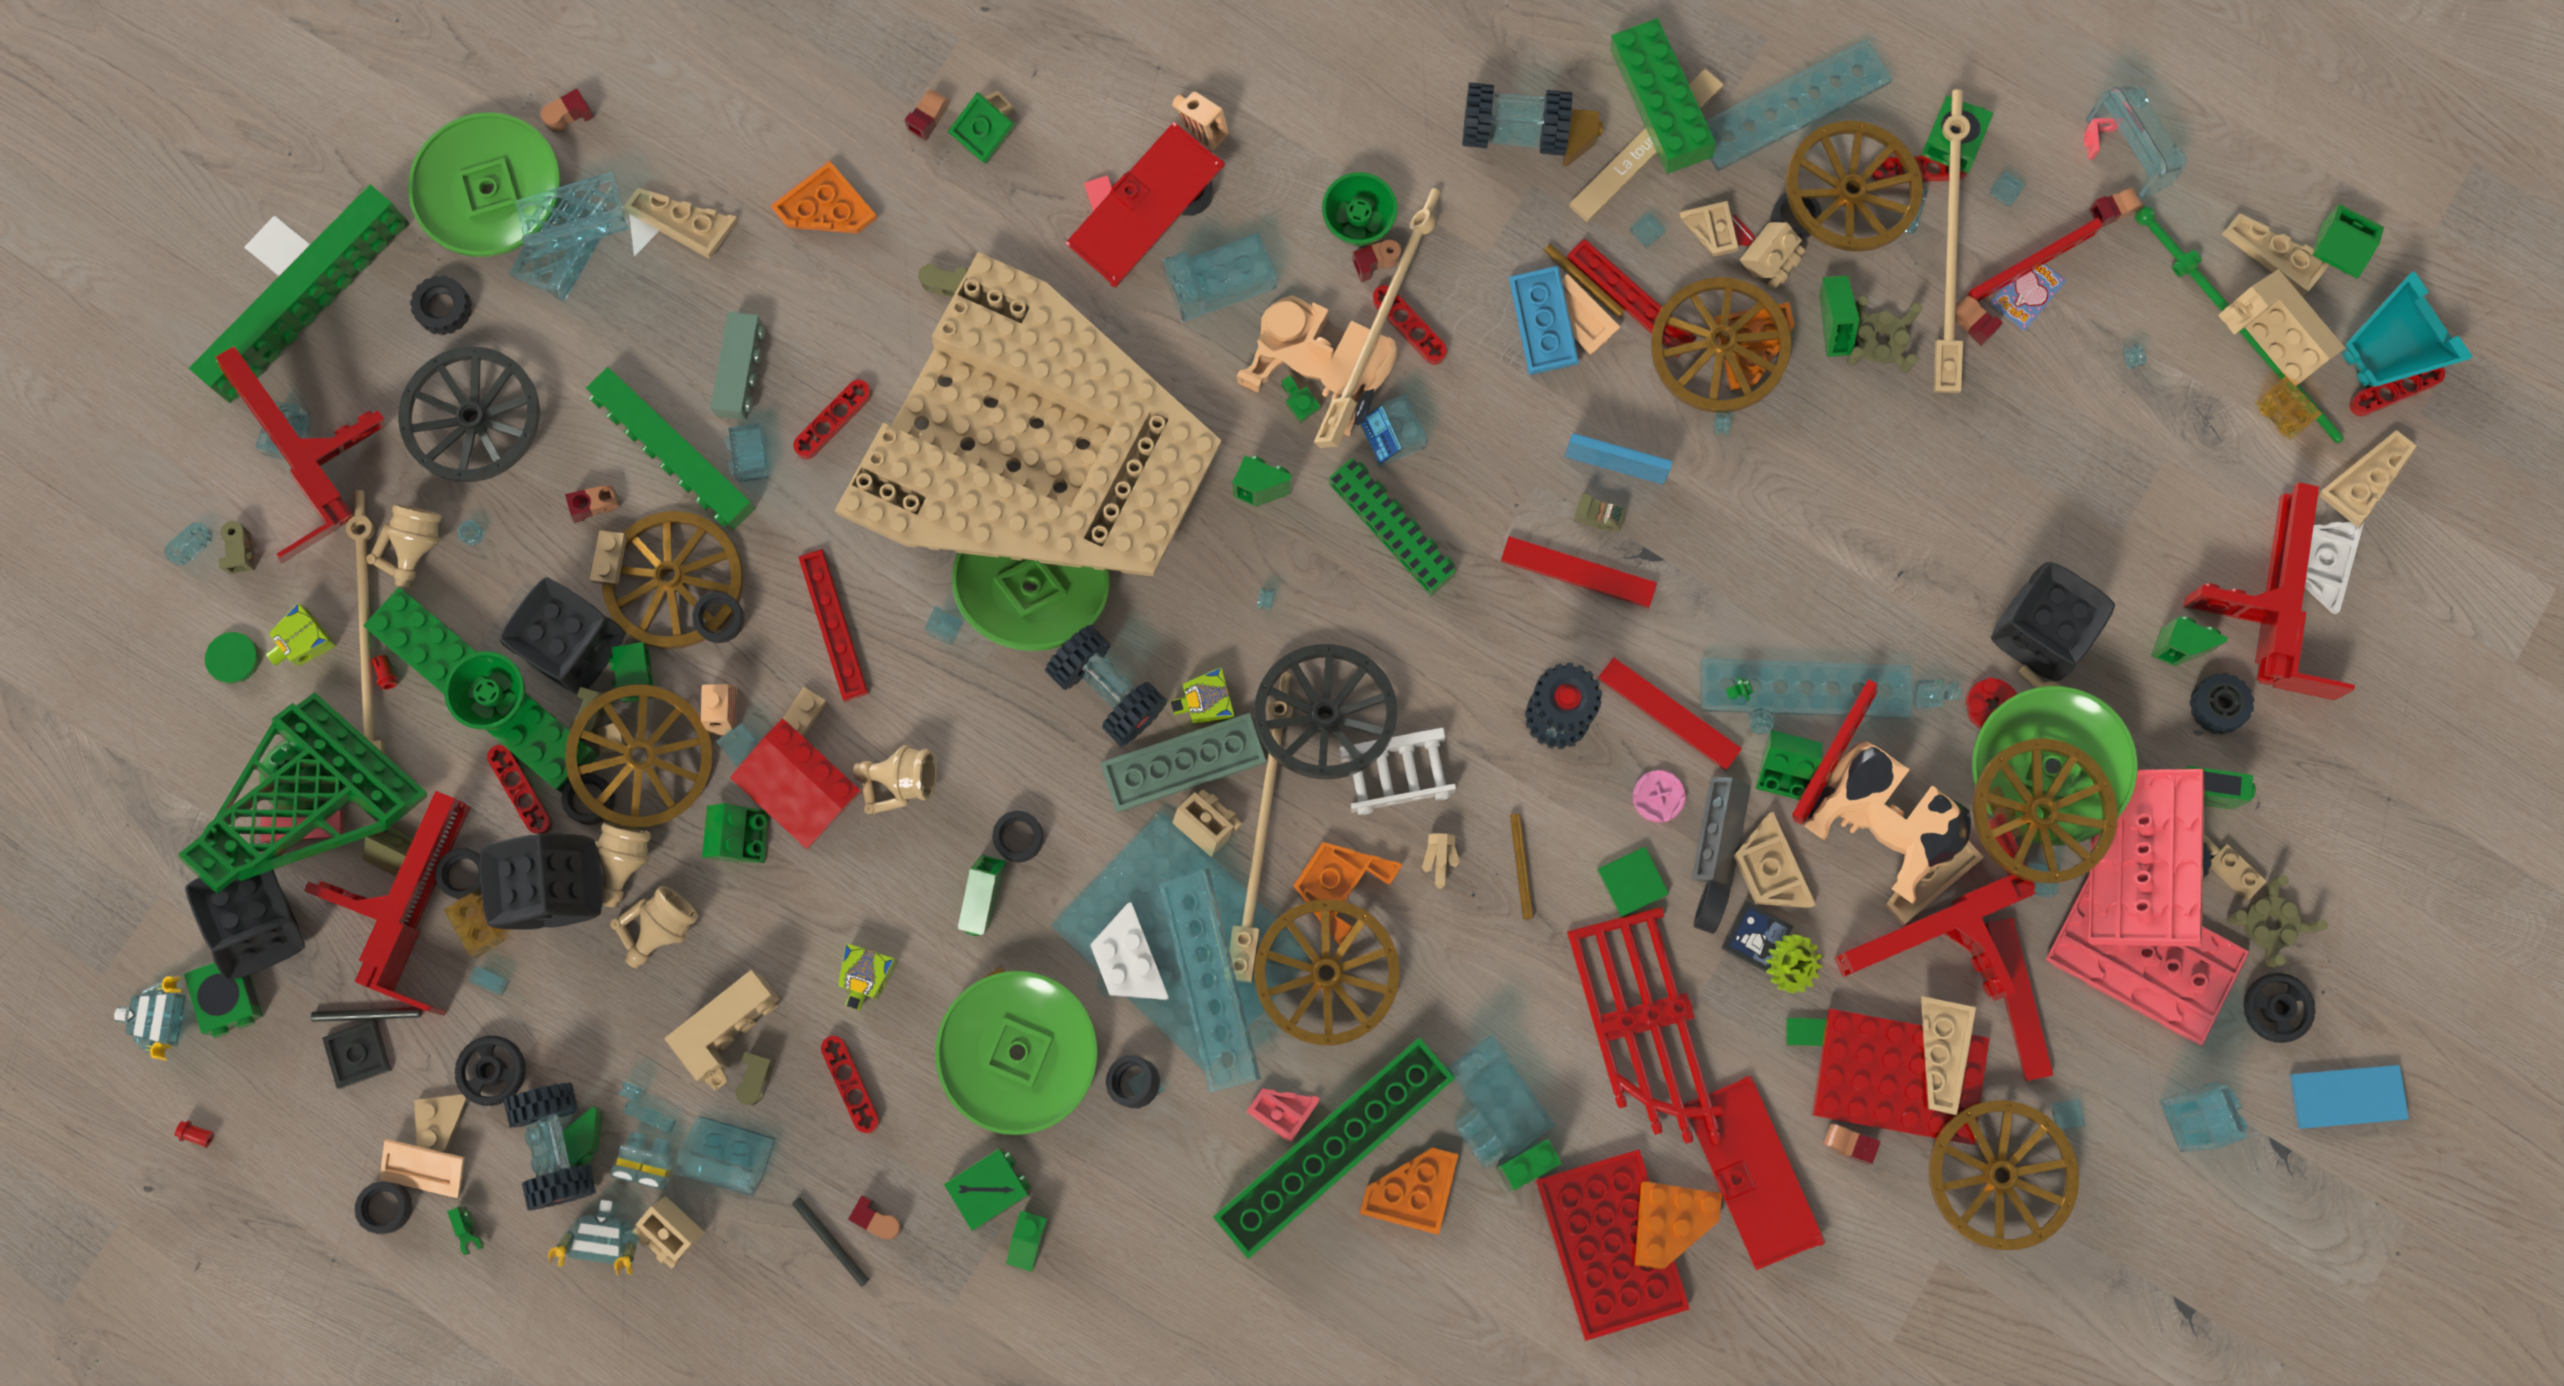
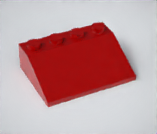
[729,718,862,849]

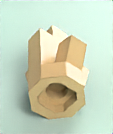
[1422,833,1460,889]

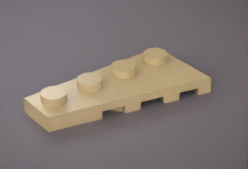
[624,188,738,259]
[2222,213,2329,296]
[2319,430,2416,529]
[1885,840,1984,926]
[1921,996,1976,1115]

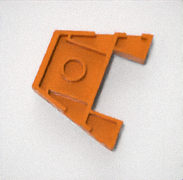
[1293,842,1403,946]

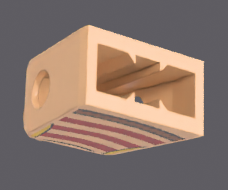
[1172,92,1230,151]
[701,684,737,736]

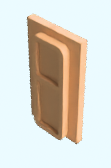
[1561,274,1620,355]
[380,1139,465,1198]

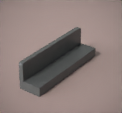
[1692,777,1750,888]

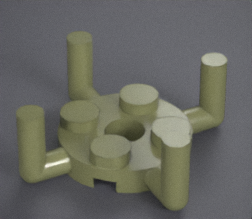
[1847,296,1922,373]
[2227,875,2328,968]

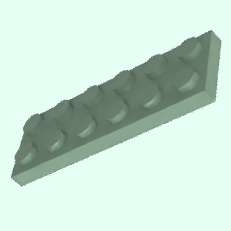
[1100,713,1266,813]

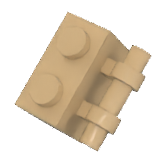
[1740,222,1805,290]
[1172,789,1243,857]
[632,1196,705,1269]

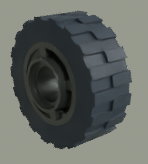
[2190,673,2254,734]

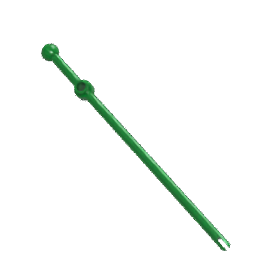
[2135,206,2344,443]

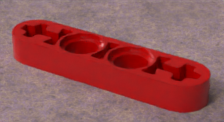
[1871,156,1968,183]
[1372,285,1447,365]
[2349,367,2446,417]
[793,380,872,460]
[487,745,553,835]
[821,1035,880,1134]

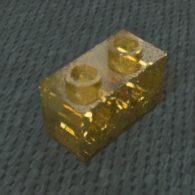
[2255,376,2322,440]
[444,893,505,958]

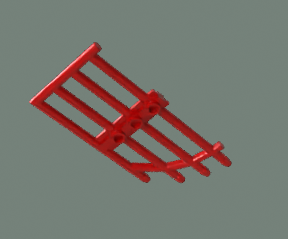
[1567,907,1724,1145]

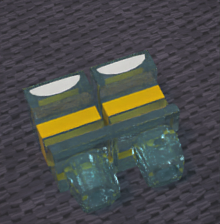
[610,1131,674,1190]

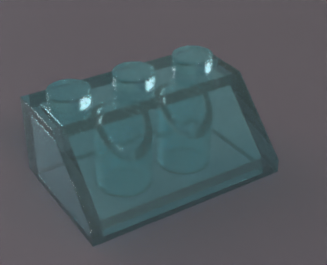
[676,1115,775,1197]

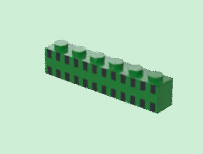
[1329,458,1456,596]

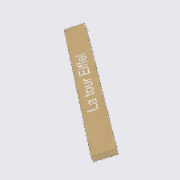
[1569,69,1724,223]

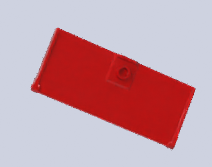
[1065,121,1226,288]
[1684,1076,1826,1271]

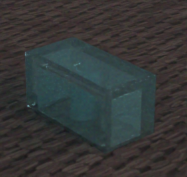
[468,966,510,996]

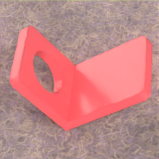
[2084,118,2122,160]

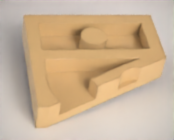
[1679,201,1738,257]
[414,1094,469,1152]

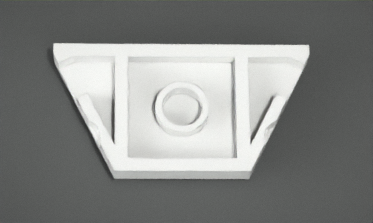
[2305,522,2364,614]
[1090,902,1169,1000]

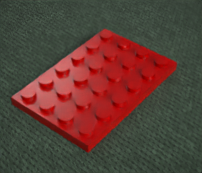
[1812,1009,1989,1145]
[1535,1149,1690,1341]

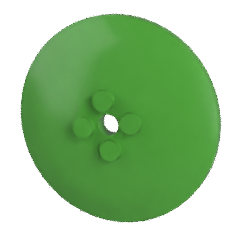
[408,113,561,257]
[952,553,1109,651]
[1972,686,2137,846]
[935,971,1098,1135]

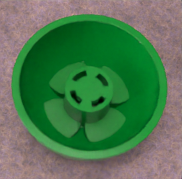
[1322,172,1397,246]
[444,651,525,730]
[259,740,336,810]

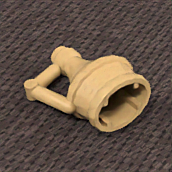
[366,504,442,587]
[853,745,937,814]
[595,822,651,908]
[610,886,698,969]

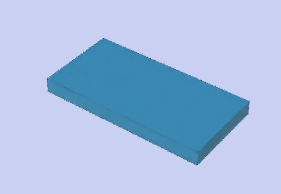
[1509,266,1579,376]
[1564,433,1673,485]
[2290,1065,2409,1129]

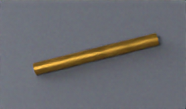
[1544,244,1625,318]
[1510,814,1533,920]

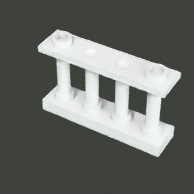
[1339,728,1456,815]

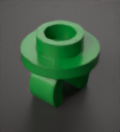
[1726,675,1754,701]

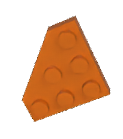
[770,161,878,234]
[1714,302,1795,391]
[1359,1148,1459,1235]
[1635,1182,1722,1269]

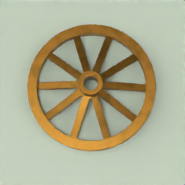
[1785,121,1923,252]
[1651,277,1791,413]
[602,511,743,649]
[566,685,712,827]
[1972,738,2117,884]
[1254,899,1400,1046]
[1928,1100,2079,1250]

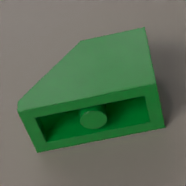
[552,1106,603,1168]
[1006,1210,1049,1272]

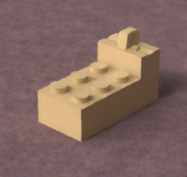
[2218,269,2345,387]
[664,970,781,1091]

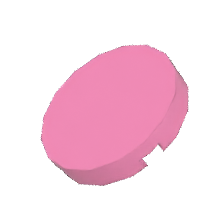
[1632,770,1686,823]

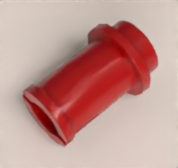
[371,655,398,690]
[175,1120,214,1148]

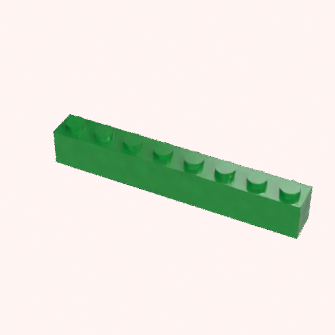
[585,366,756,530]

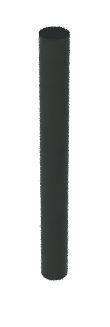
[311,1007,421,1022]
[792,1197,870,1287]

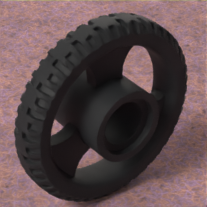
[2243,973,2316,1043]
[455,1036,526,1106]

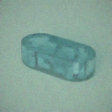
[164,522,213,565]

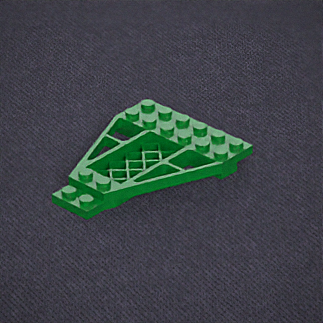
[178,692,427,894]

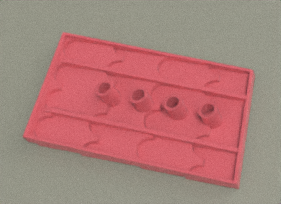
[2088,769,2205,947]
[2046,874,2249,1047]

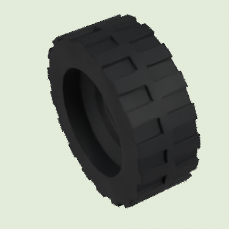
[410,276,472,335]

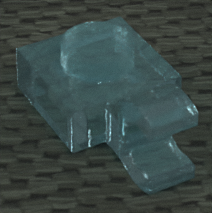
[1914,679,1962,708]

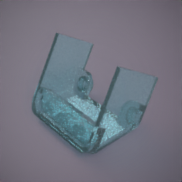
[2086,85,2187,200]

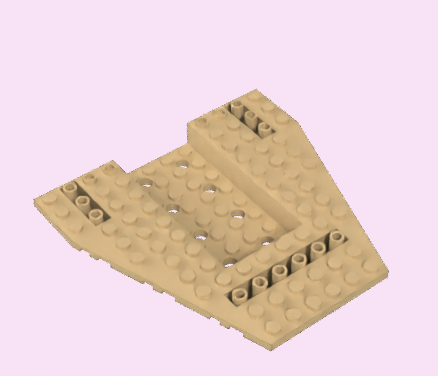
[834,252,1221,576]

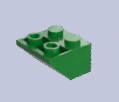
[2312,204,2384,279]
[1232,455,1292,507]
[2151,616,2228,666]
[1755,730,1823,800]
[702,803,769,863]

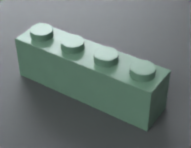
[711,312,765,420]

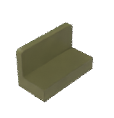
[363,827,414,876]

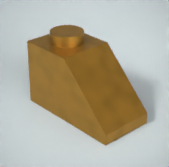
[1563,109,1603,166]

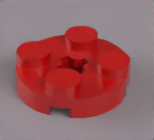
[1965,677,2017,729]

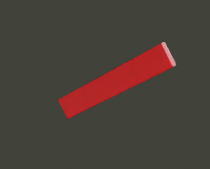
[1967,218,2103,302]
[1567,238,1697,358]
[1500,536,1657,609]
[798,549,869,702]
[1598,657,1742,771]
[1792,679,1878,825]
[1985,918,2054,1081]

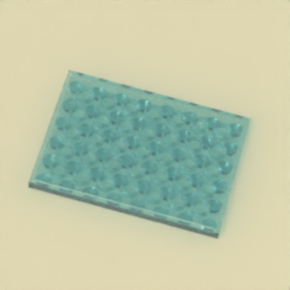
[1051,811,1311,1073]

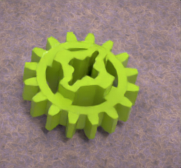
[1766,934,1822,994]

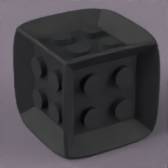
[1991,562,2115,681]
[500,577,625,695]
[480,833,603,930]
[185,869,305,980]

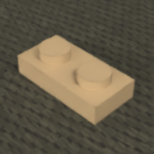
[590,531,627,586]
[783,687,827,737]

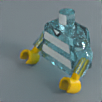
[114,976,186,1061]
[548,1200,637,1275]

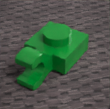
[1281,375,1321,423]
[447,1207,484,1255]

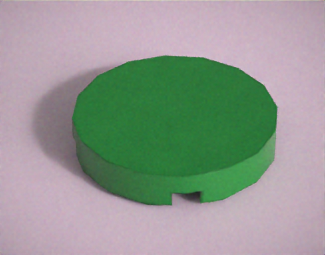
[205,632,259,684]

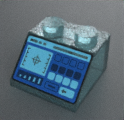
[1360,394,1427,467]

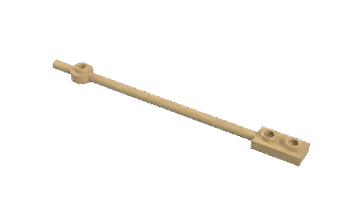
[1934,90,1970,393]
[1314,188,1441,448]
[346,490,385,754]
[2018,664,2267,901]
[1225,672,1294,983]

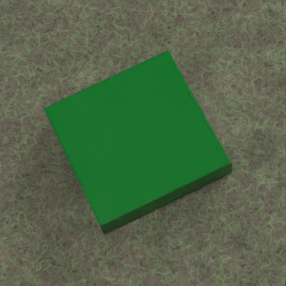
[947,92,1016,164]
[1597,847,1669,917]

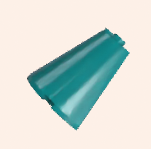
[2341,271,2473,387]

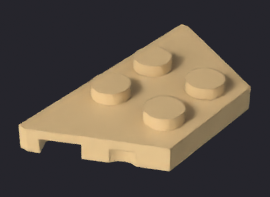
[1734,812,1816,908]

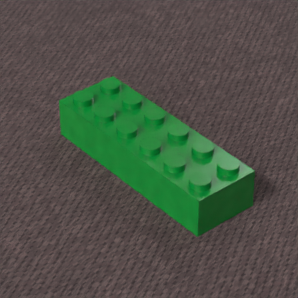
[1611,18,1716,174]

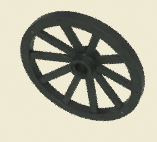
[398,346,540,482]
[1255,644,1397,780]

